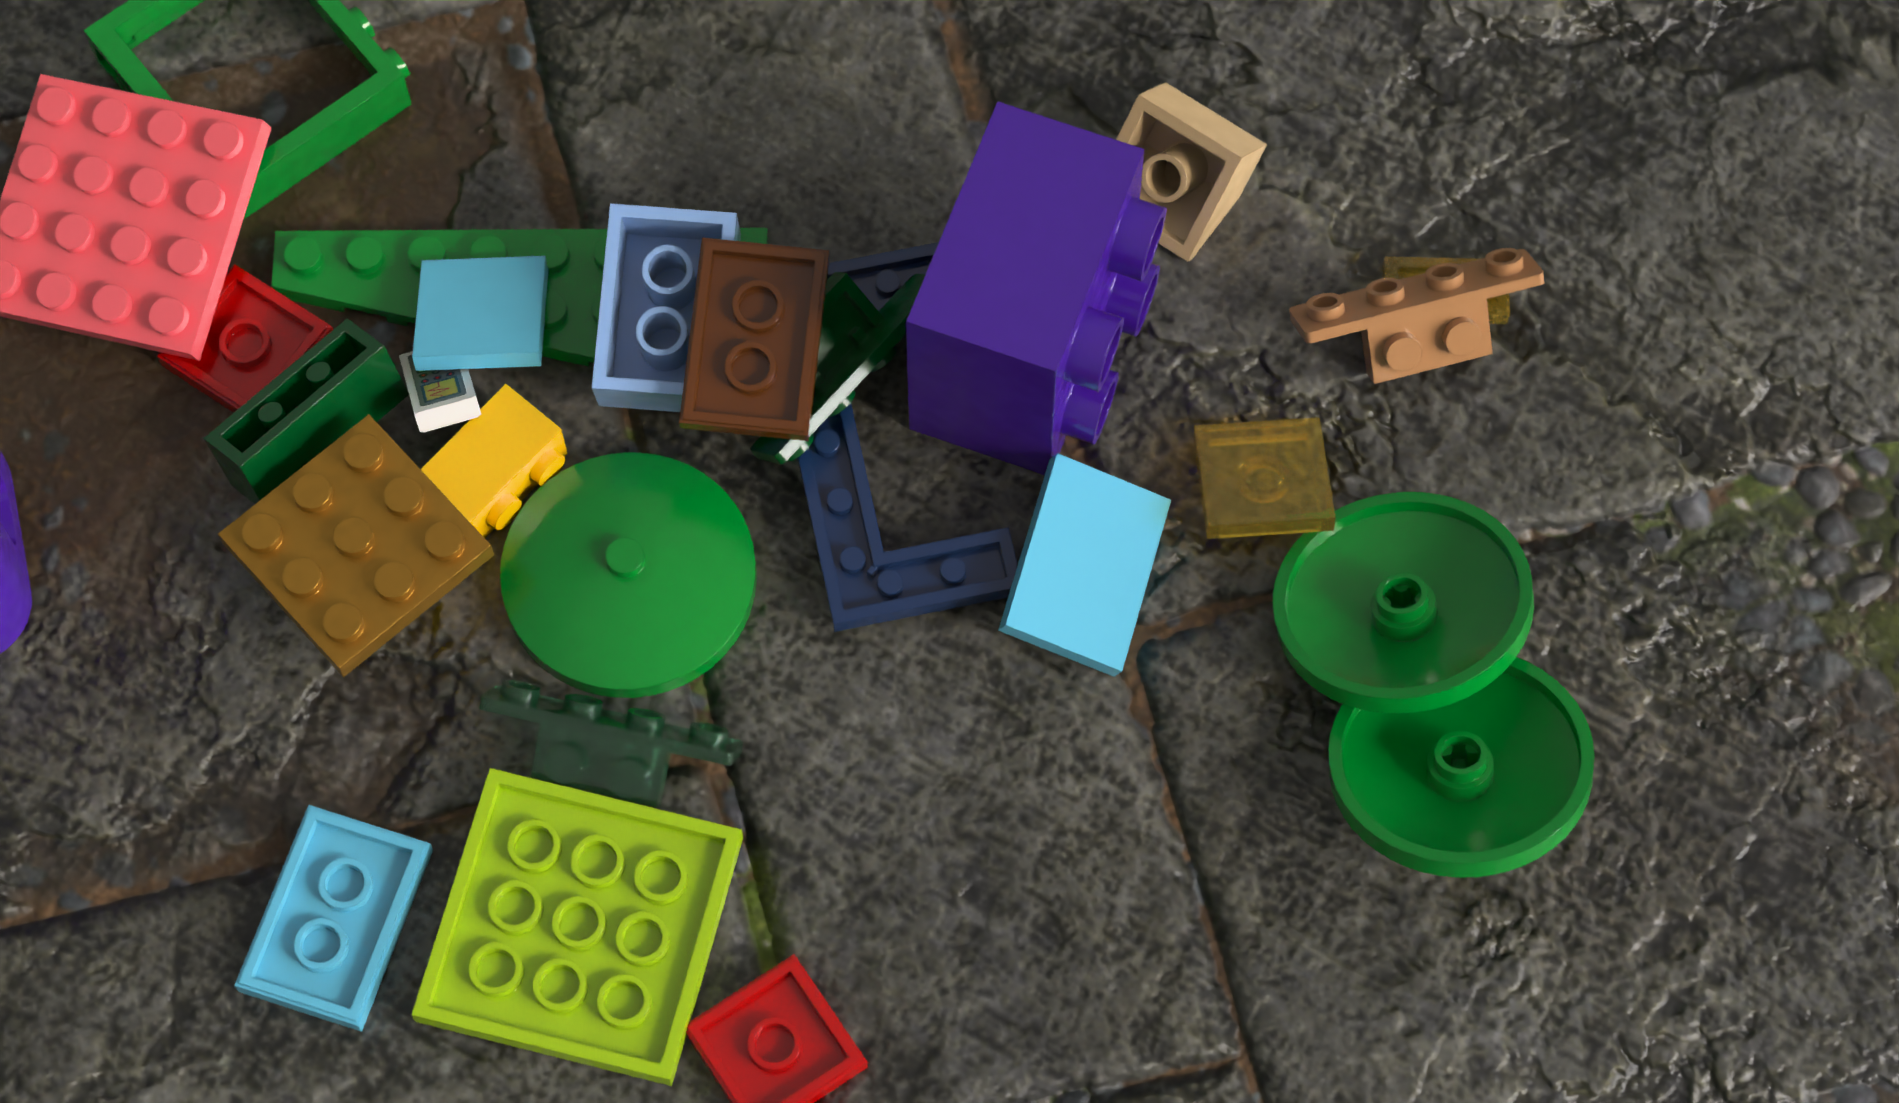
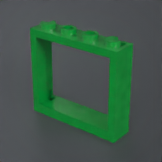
[83,0,412,220]

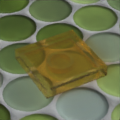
[1194,417,1336,539]

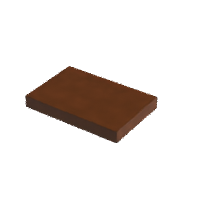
[679,238,830,441]

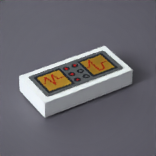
[399,351,481,433]

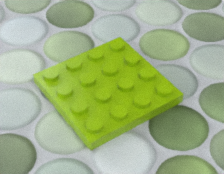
[412,768,743,1086]

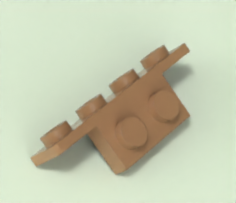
[1289,248,1544,384]

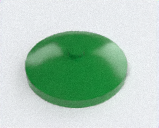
[500,452,757,698]
[1273,492,1534,714]
[1328,657,1594,878]

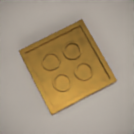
[218,415,494,678]

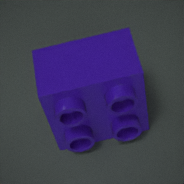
[906,101,1167,475]

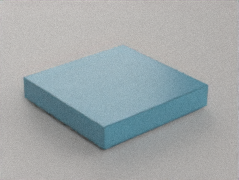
[412,256,548,371]

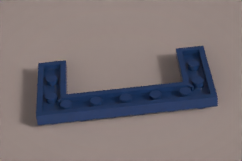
[797,242,1018,632]

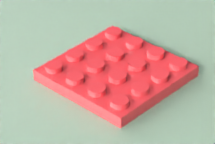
[0,74,271,361]

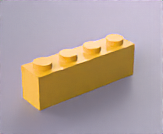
[421,384,567,538]

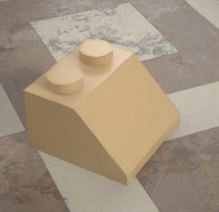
[1116,82,1267,262]

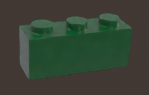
[203,319,409,504]

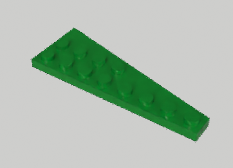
[272,228,769,367]

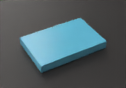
[998,453,1171,677]
[234,805,433,1032]

